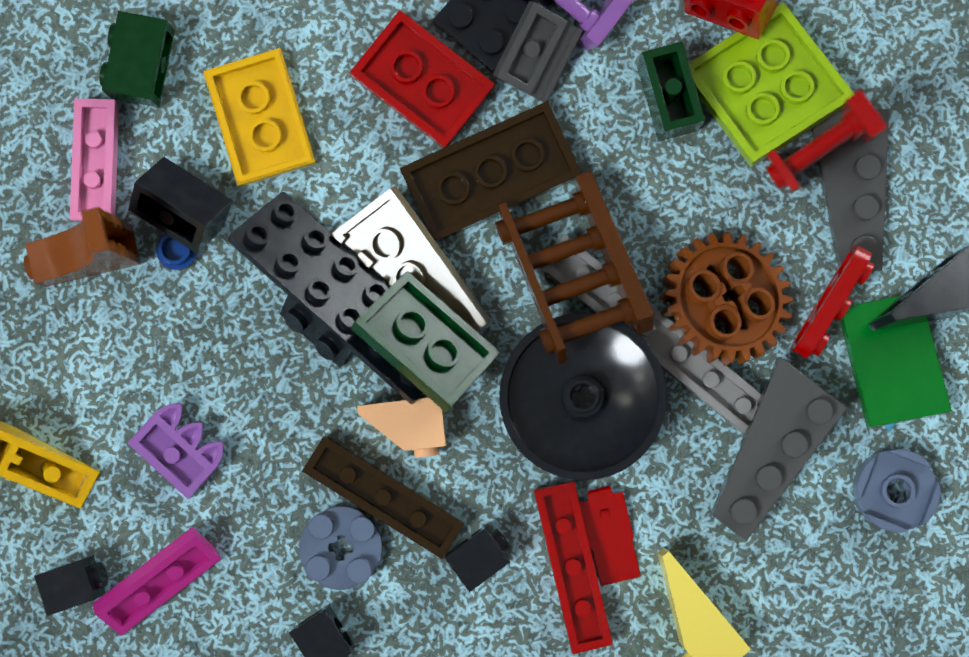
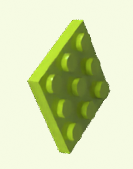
[689,2,854,168]

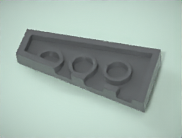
[811,109,889,271]
[710,357,847,541]

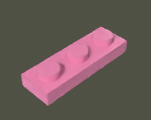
[69,98,120,222]

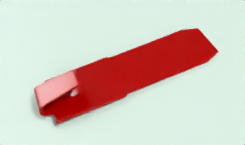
[579,486,641,586]

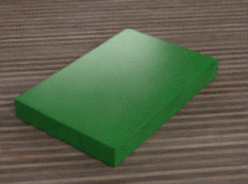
[840,296,952,429]

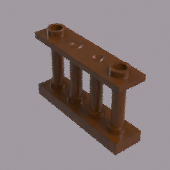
[495,171,654,364]

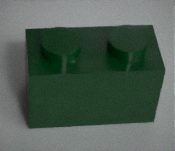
[99,11,175,108]
[636,42,705,142]

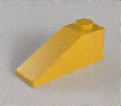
[0,421,100,509]

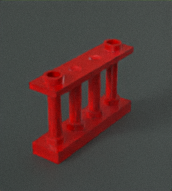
[765,89,887,192]

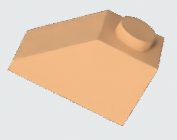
[357,397,447,458]

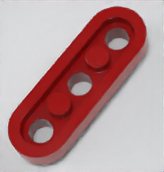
[790,244,874,359]

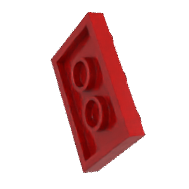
[349,10,495,148]

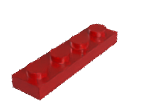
[533,480,613,654]

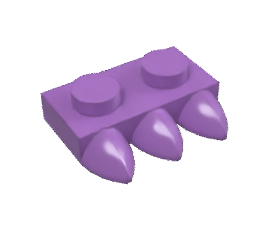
[127,403,223,499]

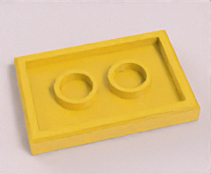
[203,48,316,187]

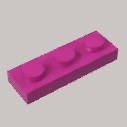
[92,527,221,636]

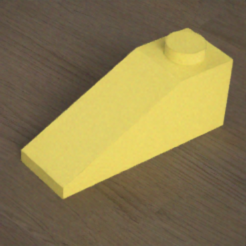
[657,547,751,657]

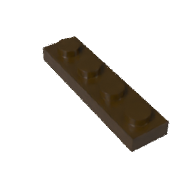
[302,436,465,559]

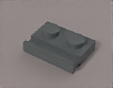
[492,1,583,103]

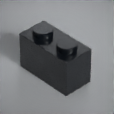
[128,157,233,254]

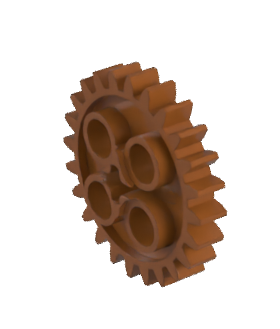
[659,232,793,366]

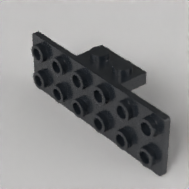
[228,192,424,404]

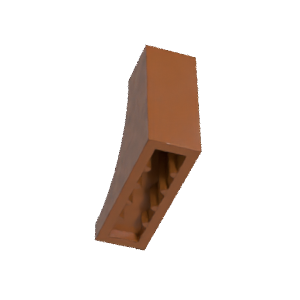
[24,207,141,287]

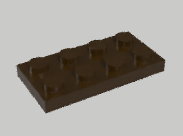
[399,101,582,243]

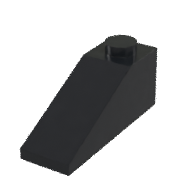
[868,246,969,331]

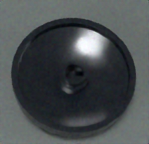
[499,313,667,480]

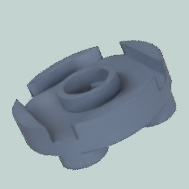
[853,449,941,533]
[299,506,383,590]

